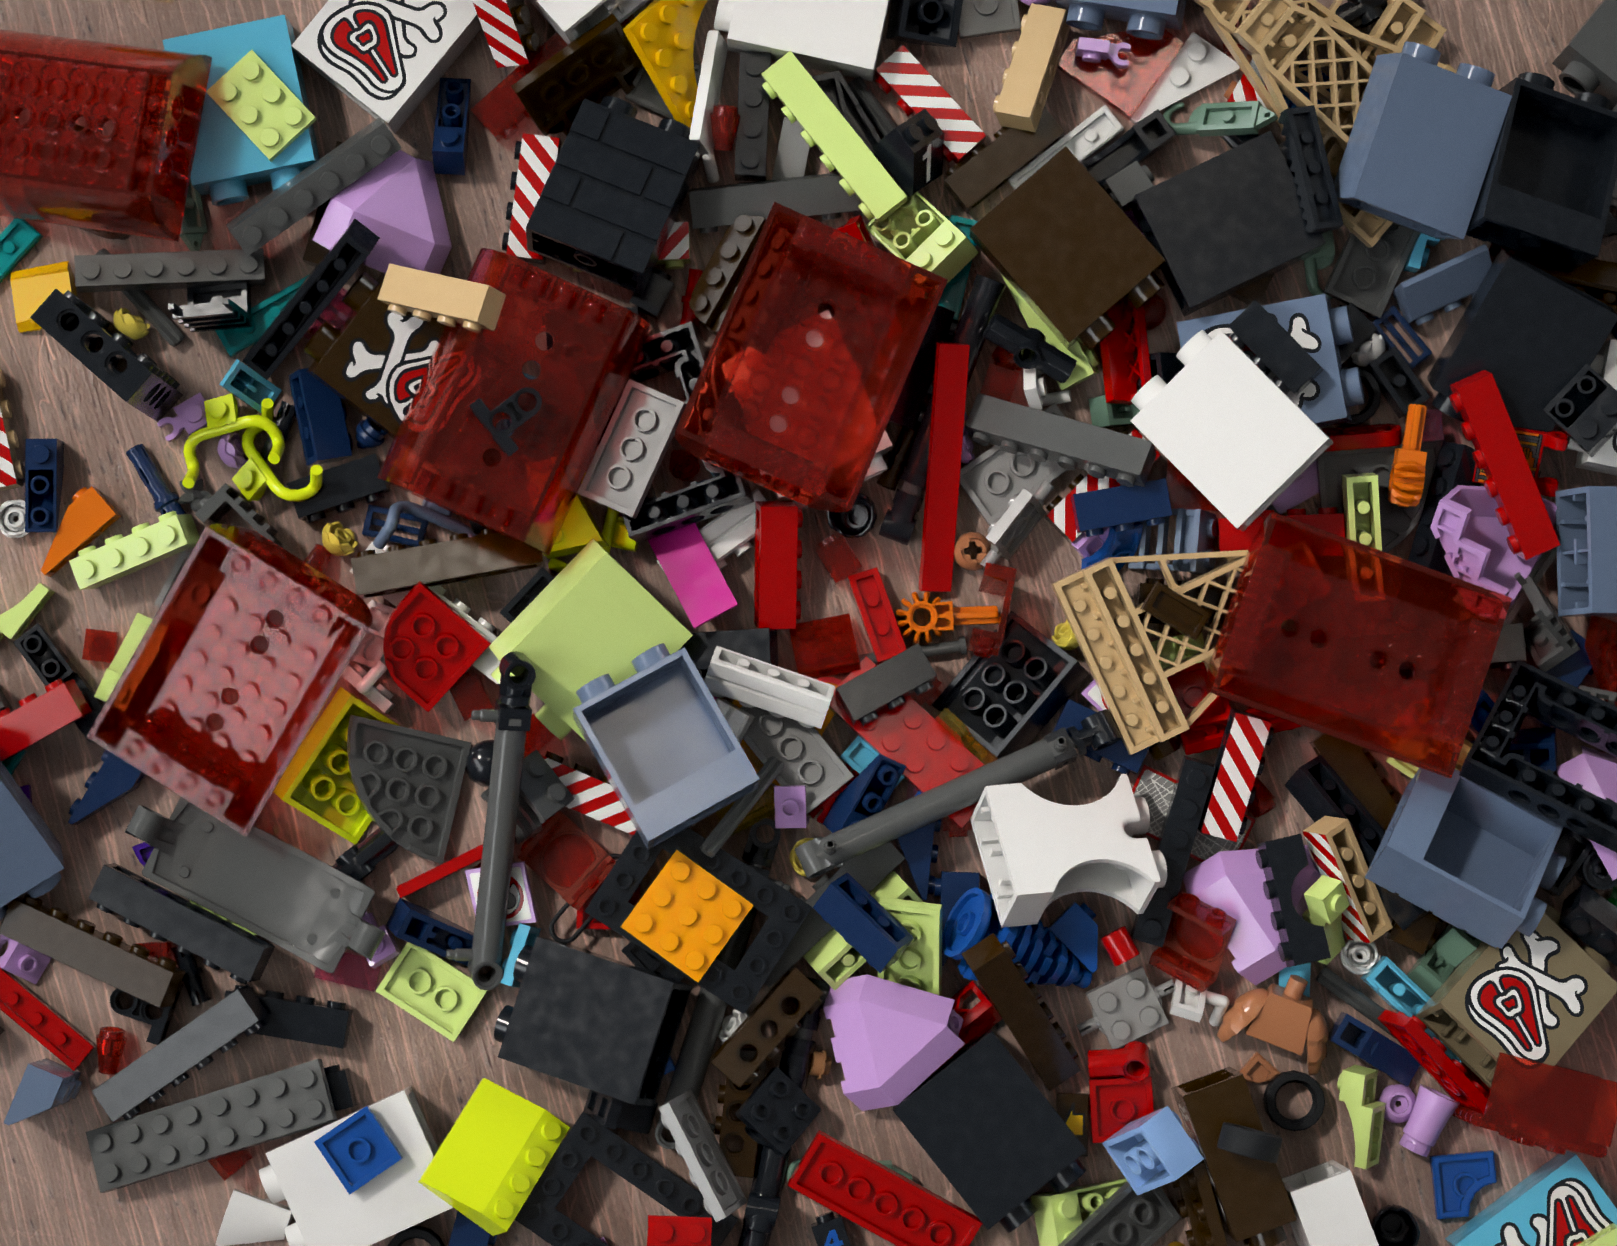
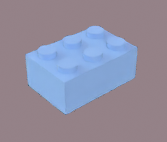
[1102,1106,1204,1196]

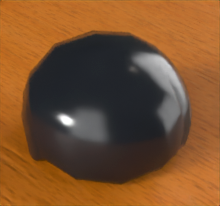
[826,491,877,539]
[465,739,494,787]
[1371,1204,1420,1246]

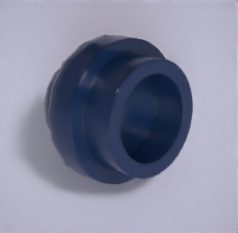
[356,419,387,449]

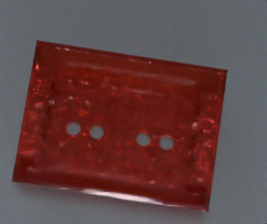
[0,29,212,242]
[674,202,948,512]
[377,248,652,556]
[1206,512,1512,779]
[87,524,373,837]

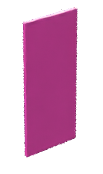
[648,523,738,629]

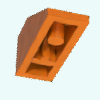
[41,486,121,577]

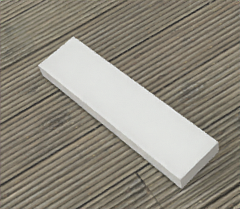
[689,30,728,155]
[1008,105,1124,190]

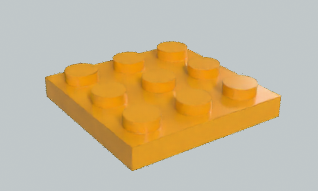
[621,849,754,983]

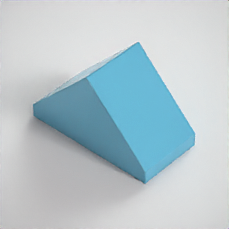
[219,359,282,413]

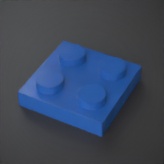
[314,1105,404,1195]

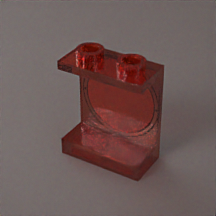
[967,563,1017,658]
[517,811,617,910]
[1149,891,1236,992]

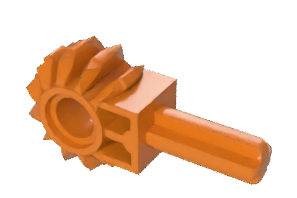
[1388,404,1427,507]
[895,591,999,644]

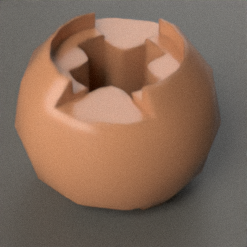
[954,532,991,571]

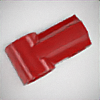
[1100,926,1140,967]
[1088,1041,1150,1082]

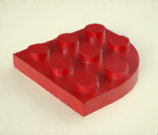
[383,581,491,712]

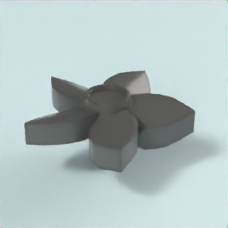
[178,479,209,512]

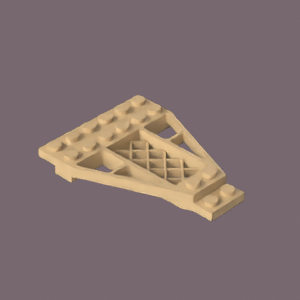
[1193,0,1447,178]
[1233,0,1457,248]
[1051,535,1332,755]

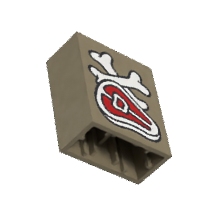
[1415,904,1617,1104]

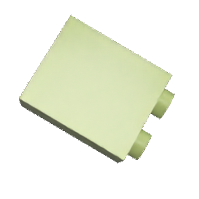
[489,539,693,741]

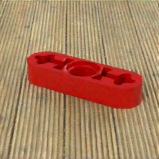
[1321,424,1402,452]

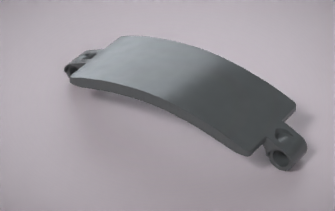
[125,793,385,973]

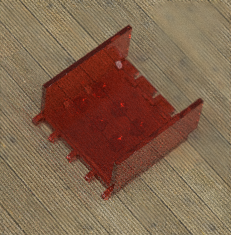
[1452,1052,1617,1158]

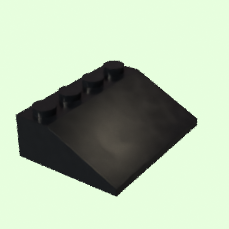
[932,611,1088,759]

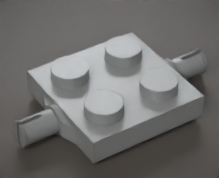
[979,480,1054,571]
[1077,966,1175,1049]

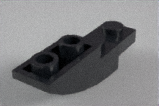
[13,623,116,743]

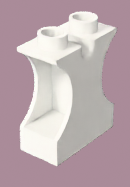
[970,774,1167,928]

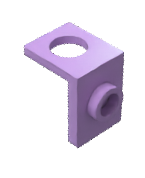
[774,785,809,828]
[0,934,51,984]

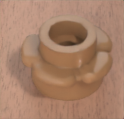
[809,1050,832,1080]

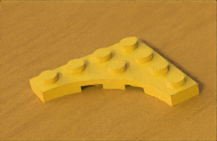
[622,0,707,129]

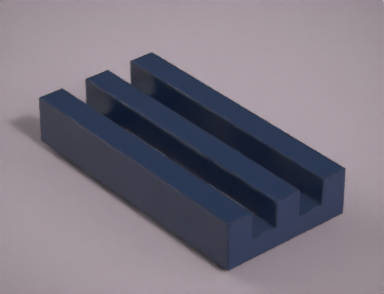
[1372,305,1432,370]
[362,504,429,547]

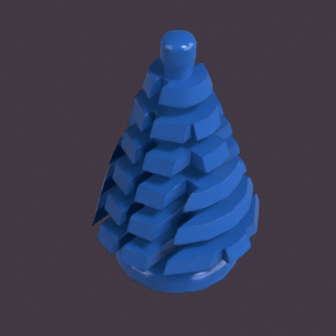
[942,887,1092,989]

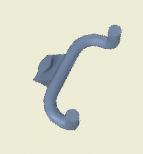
[373,484,478,583]

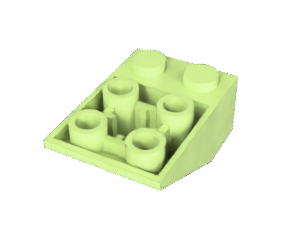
[866,189,979,297]
[1031,1178,1127,1246]

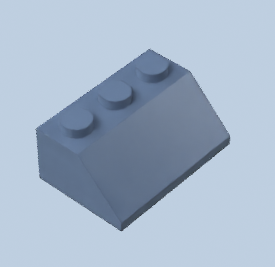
[1392,244,1492,326]
[4,1058,82,1125]

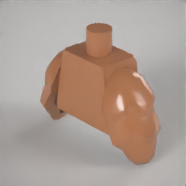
[1217,975,1329,1076]

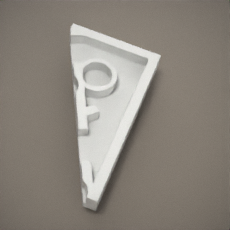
[1130,32,1240,124]

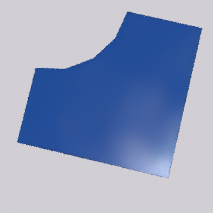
[1430,1150,1497,1219]

